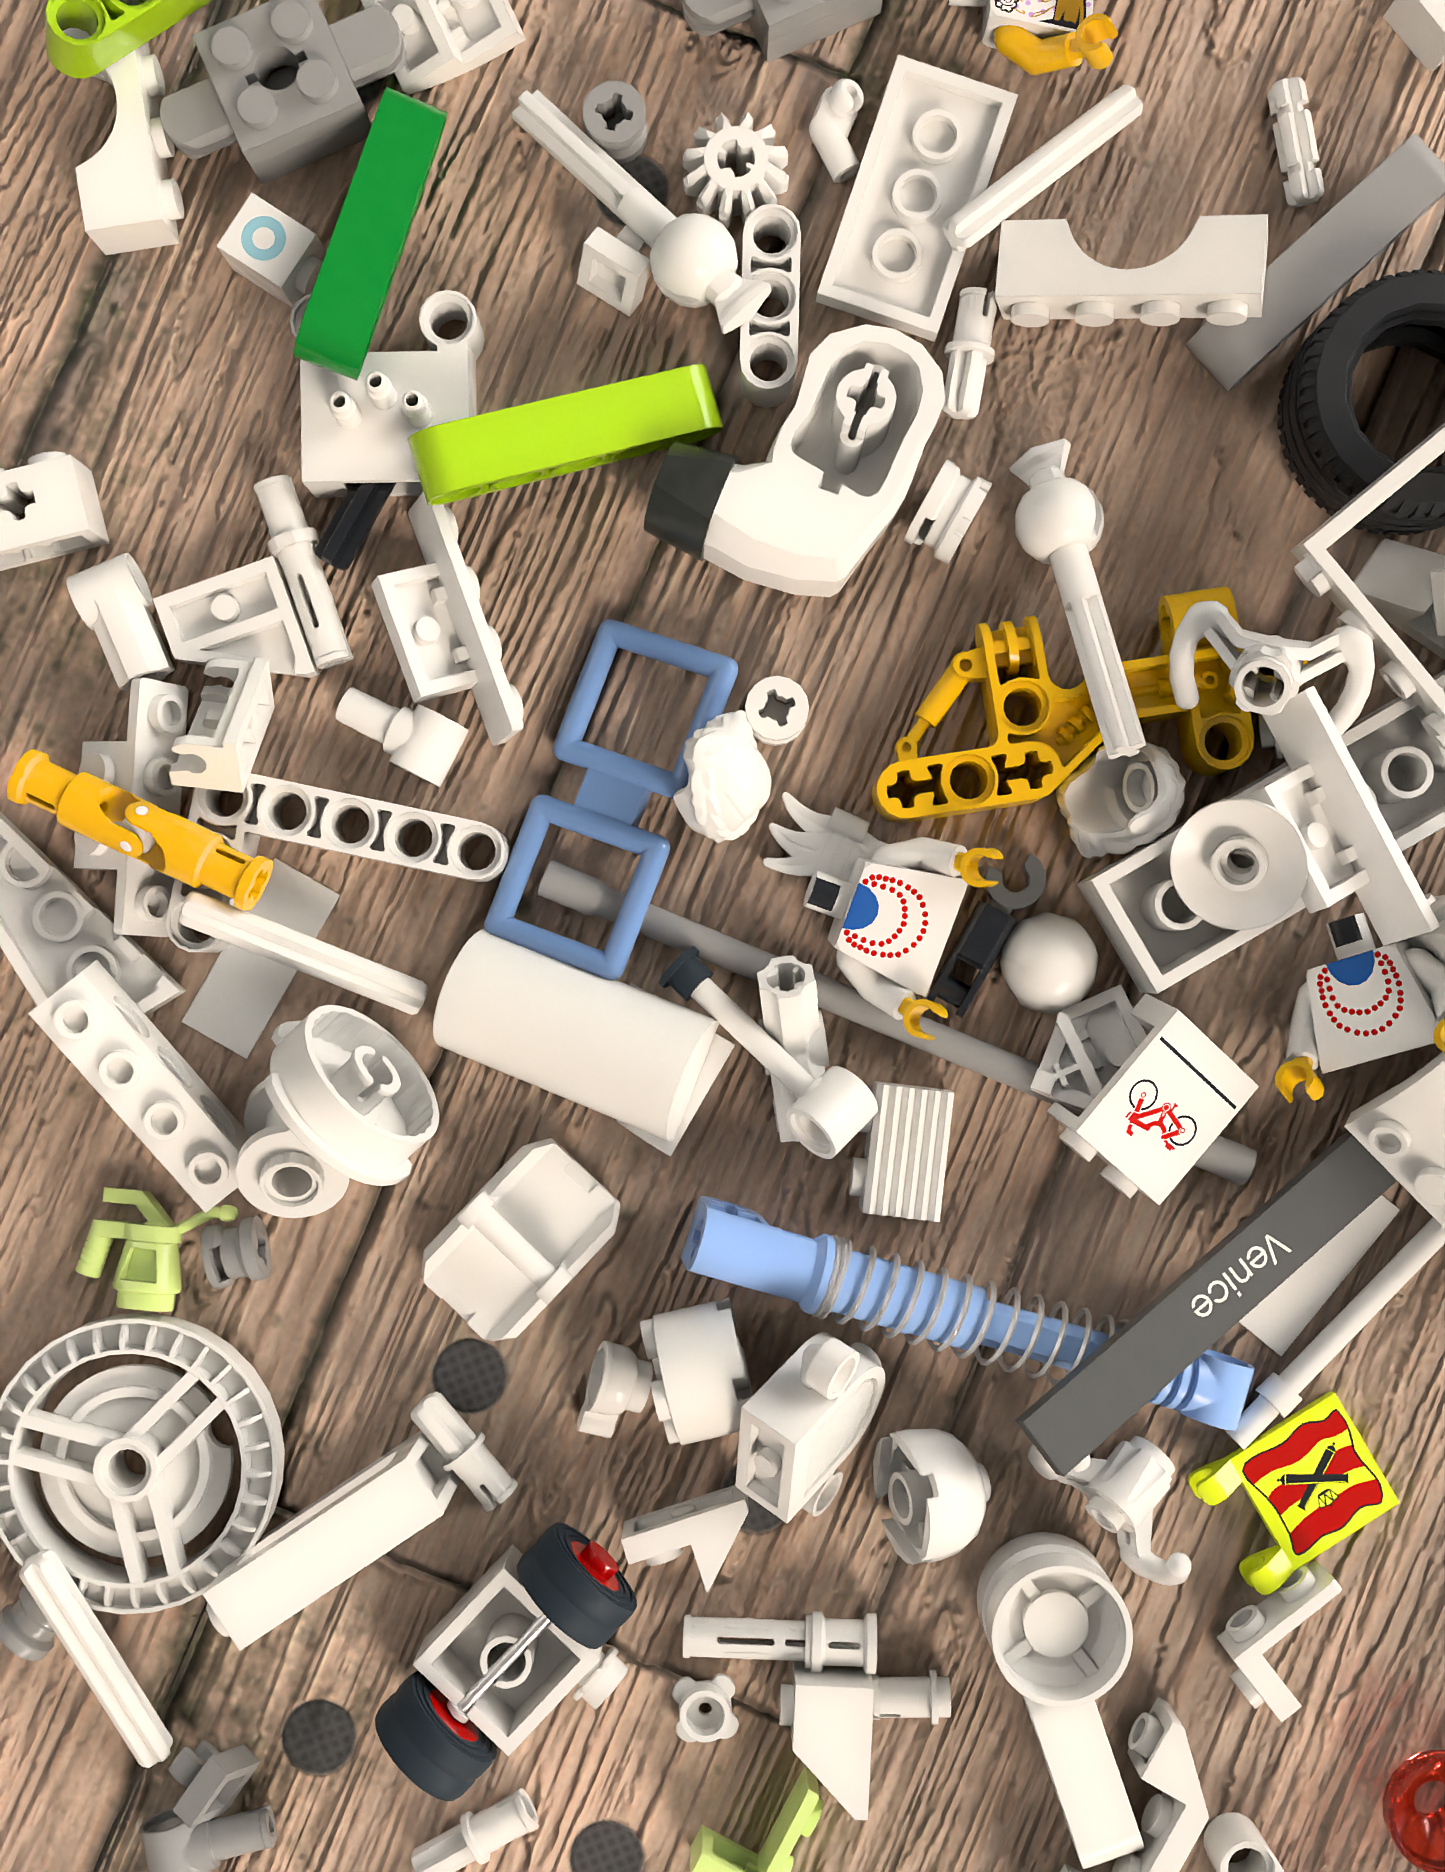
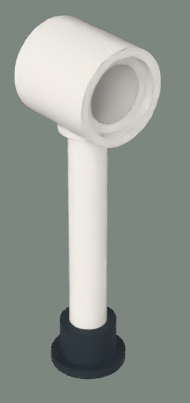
[659,946,878,1159]

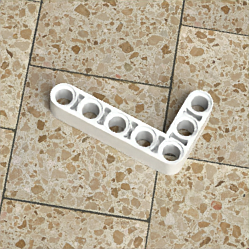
[166,773,512,953]

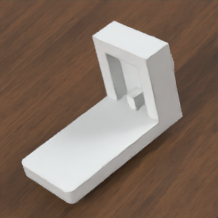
[1216,1561,1342,1723]

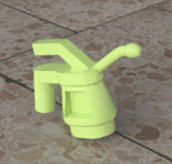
[75,1187,238,1312]

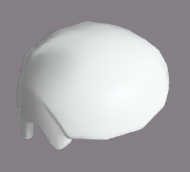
[1000,912,1098,1014]

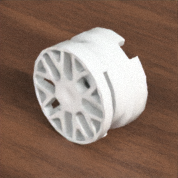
[904,459,992,564]

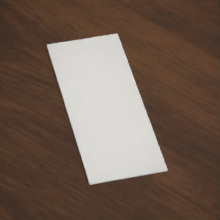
[181,858,340,1059]
[1239,1195,1400,1356]

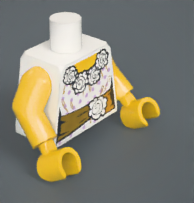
[947,0,1118,75]

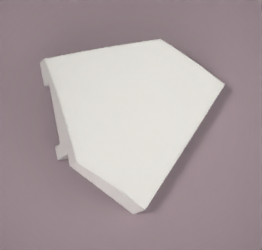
[1031,984,1147,1113]

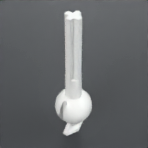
[512,90,771,334]
[1009,439,1146,759]

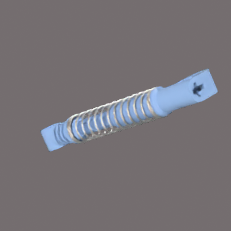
[681,1196,1255,1431]

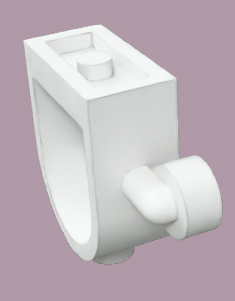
[735,1332,885,1523]

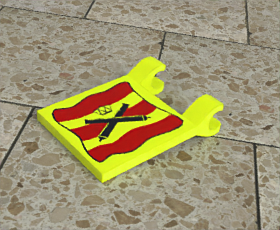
[1187,1391,1400,1595]

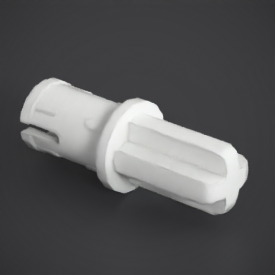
[942,287,998,420]
[410,1392,518,1512]
[411,1788,539,1872]

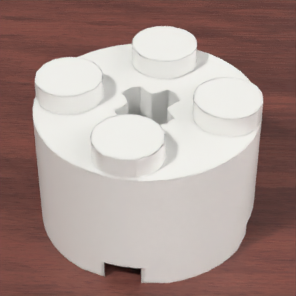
[640,1298,753,1445]

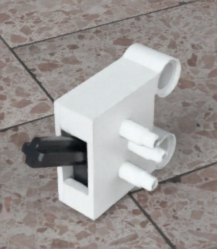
[290,290,485,571]

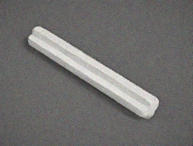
[942,84,1143,252]
[179,891,428,1015]
[19,1549,173,1768]

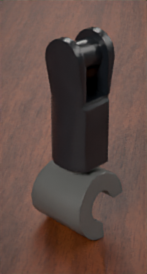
[926,853,1046,1018]

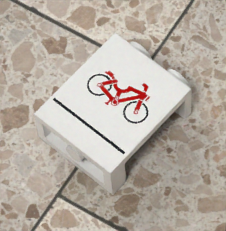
[1047,993,1259,1205]

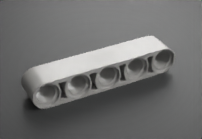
[1185,133,1445,392]

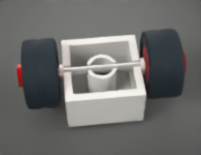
[375,1522,637,1801]

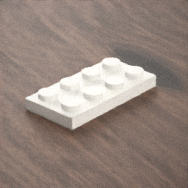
[816,55,1018,342]

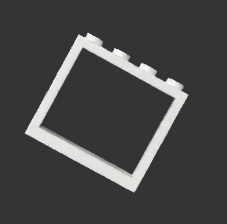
[1290,423,1445,750]

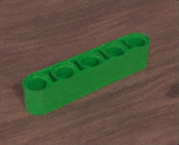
[293,87,448,381]

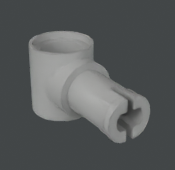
[140,1805,277,1872]

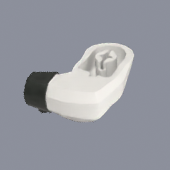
[643,324,946,597]

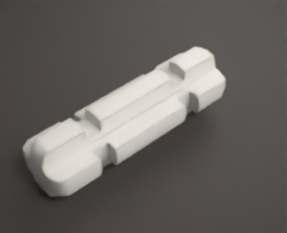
[1267,76,1325,208]

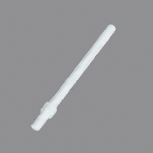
[1225,1217,1445,1449]

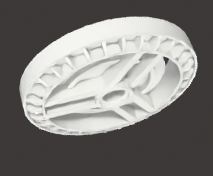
[0,1313,285,1614]

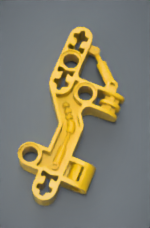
[872,586,1308,823]

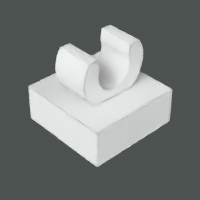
[577,225,651,317]

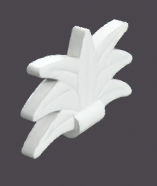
[763,792,888,881]

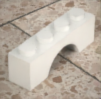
[63,0,184,255]
[995,214,1268,327]

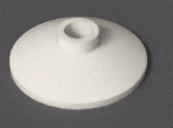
[1170,798,1309,930]

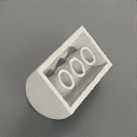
[433,929,719,1141]

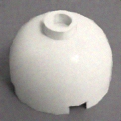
[873,1429,991,1565]

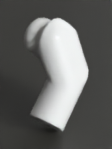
[809,79,864,183]

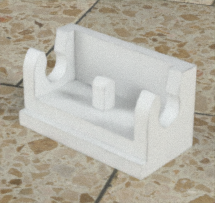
[169,657,275,793]

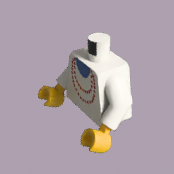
[803,837,1003,1041]
[1274,913,1445,1103]

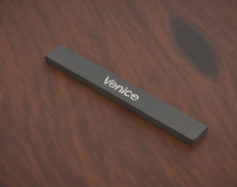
[1015,1131,1397,1476]

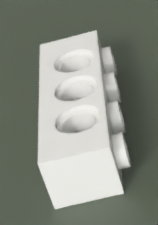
[28,960,249,1213]

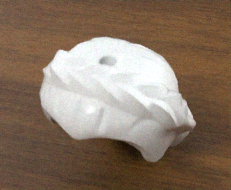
[673,710,771,843]
[1055,743,1186,859]

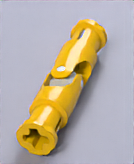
[7,749,273,911]

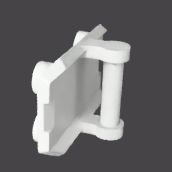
[421,1138,621,1341]

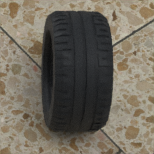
[1277,270,1445,535]

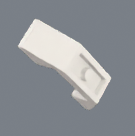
[1060,1697,1209,1872]

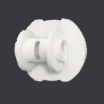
[235,1005,439,1218]

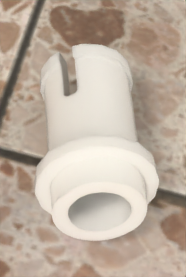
[872,1670,951,1725]

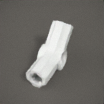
[757,955,829,1142]

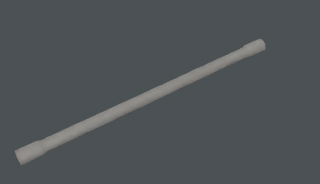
[537,860,1257,1185]

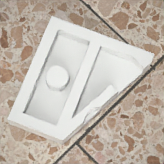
[153,556,320,678]

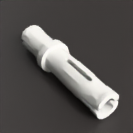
[254,475,354,669]

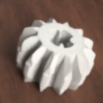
[683,112,789,228]

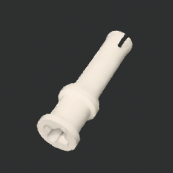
[683,1611,877,1674]

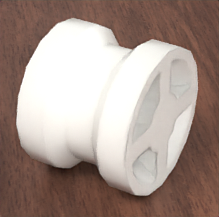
[745,676,809,746]

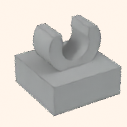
[169,1740,261,1828]

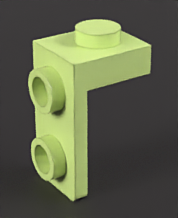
[690,1766,824,1872]

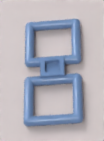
[484,619,738,981]

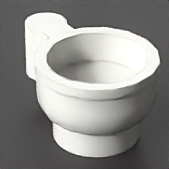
[577,1341,653,1438]

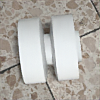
[976,1532,1133,1708]

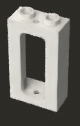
[202,1430,461,1651]

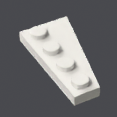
[0,812,186,1016]

